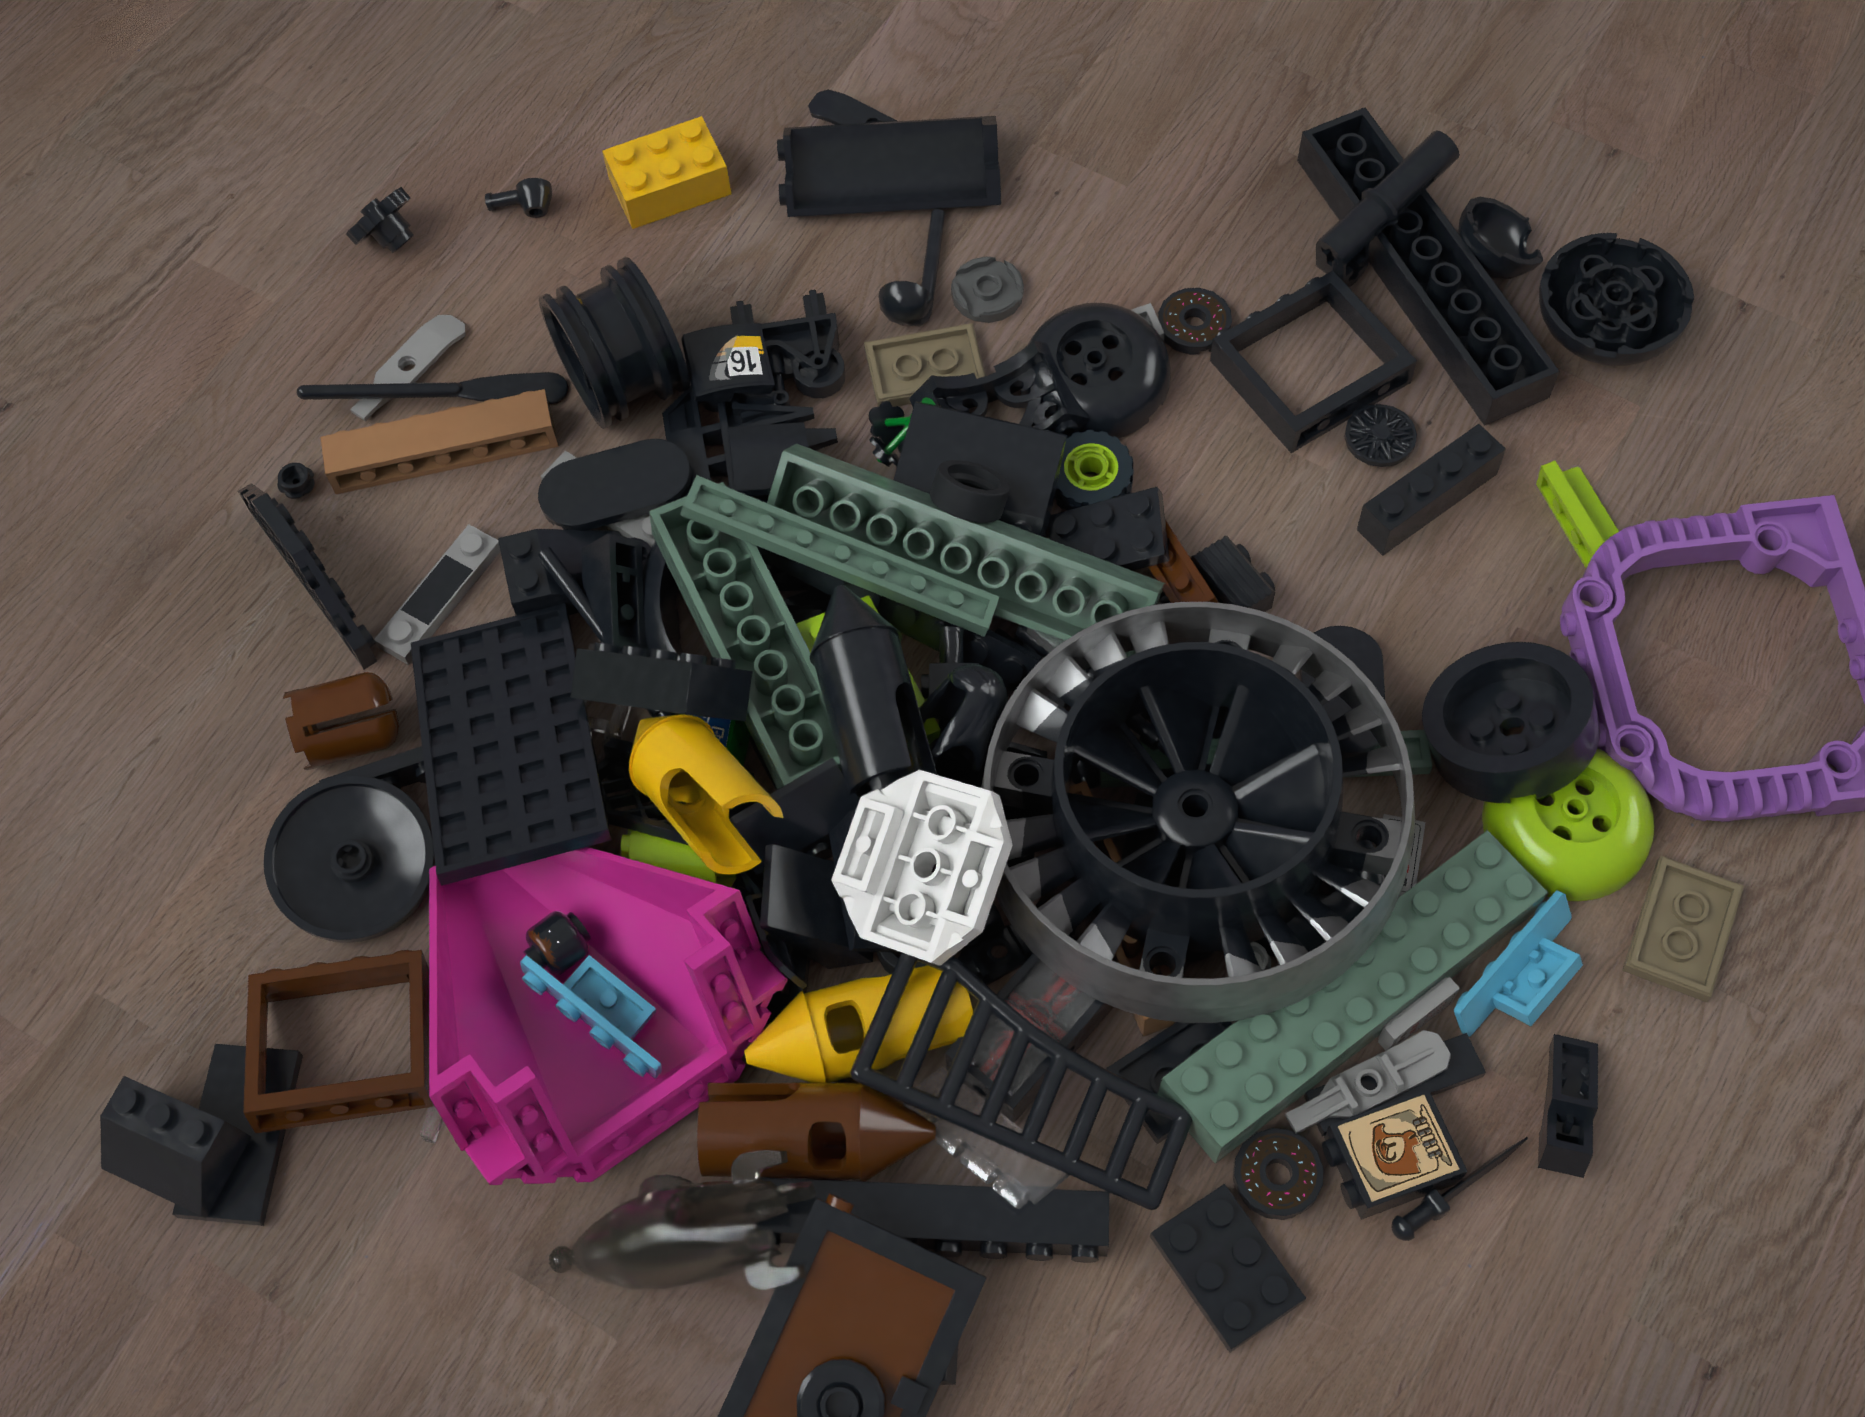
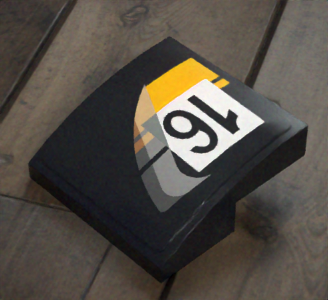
[681,323,775,402]

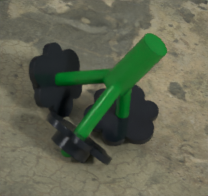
[868,397,935,467]

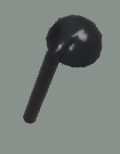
[878,209,945,326]

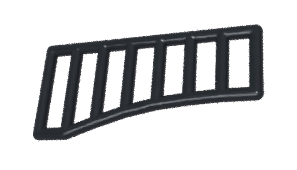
[850,953,1193,1210]

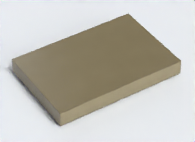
[864,323,986,407]
[1622,855,1744,1002]

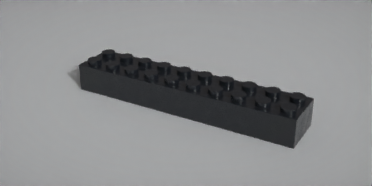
[1297,107,1560,426]

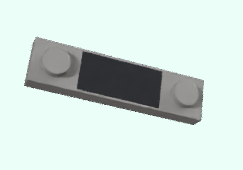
[374,524,500,665]

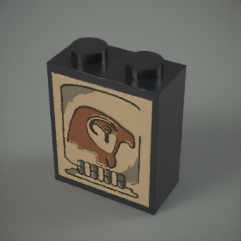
[1322,1089,1468,1220]

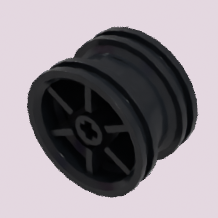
[539,257,690,429]

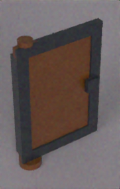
[718,1193,987,1417]

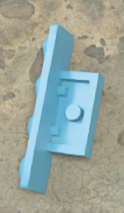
[1454,890,1583,1037]
[520,955,662,1079]

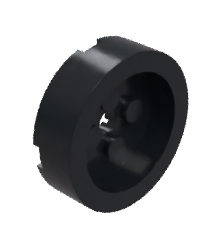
[1422,642,1600,803]

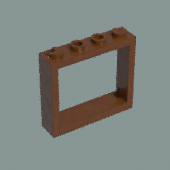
[244,950,433,1134]

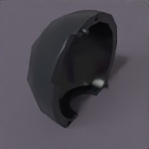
[1458,196,1543,279]

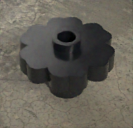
[346,187,414,253]

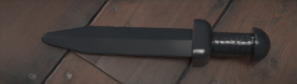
[1391,1137,1528,1241]

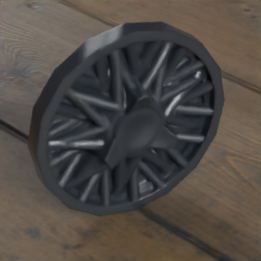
[1344,404,1417,467]
[797,1359,885,1417]

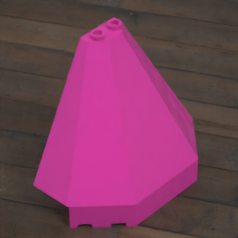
[429,847,788,1185]

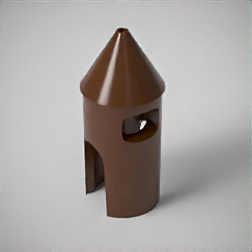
[697,1082,936,1182]

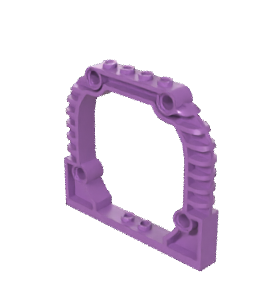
[1560,495,1865,822]

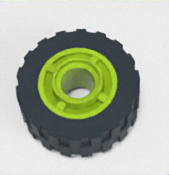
[1054,430,1134,510]

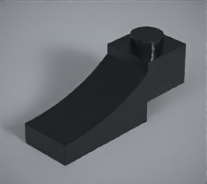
[1538,1034,1598,1178]

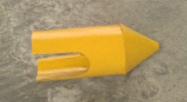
[629,714,783,875]
[744,965,973,1083]

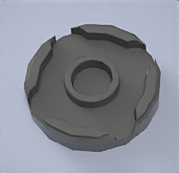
[951,256,1024,323]

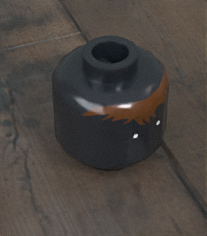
[523,911,591,975]

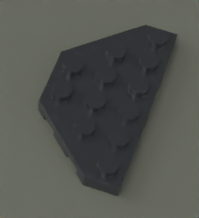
[238,483,377,669]

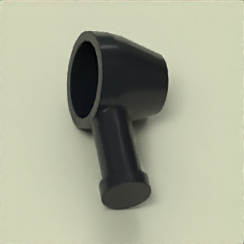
[485,178,552,218]

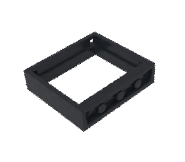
[1210,270,1417,453]

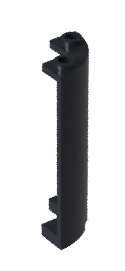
[777,116,1001,217]

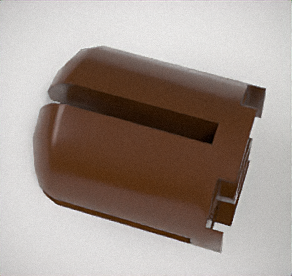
[283,672,399,770]

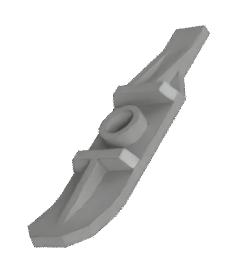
[350,315,465,421]
[1285,1030,1451,1134]

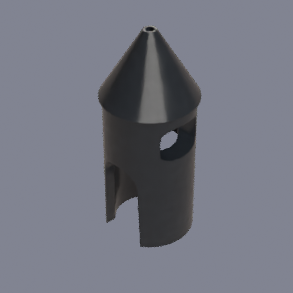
[810,585,937,795]

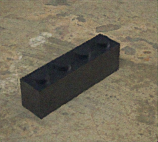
[1357,424,1506,556]

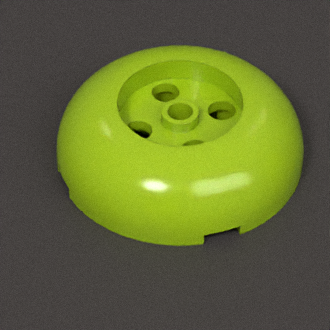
[1482,748,1654,901]

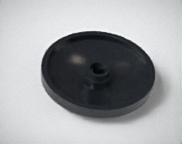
[264,776,435,943]

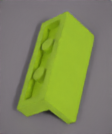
[1536,460,1619,568]

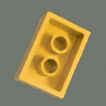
[602,116,732,229]

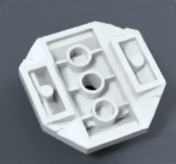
[831,770,1013,966]

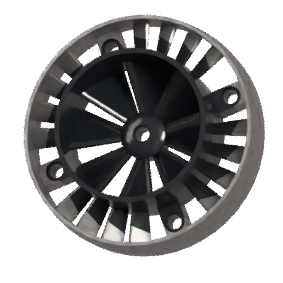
[981,602,1415,1023]

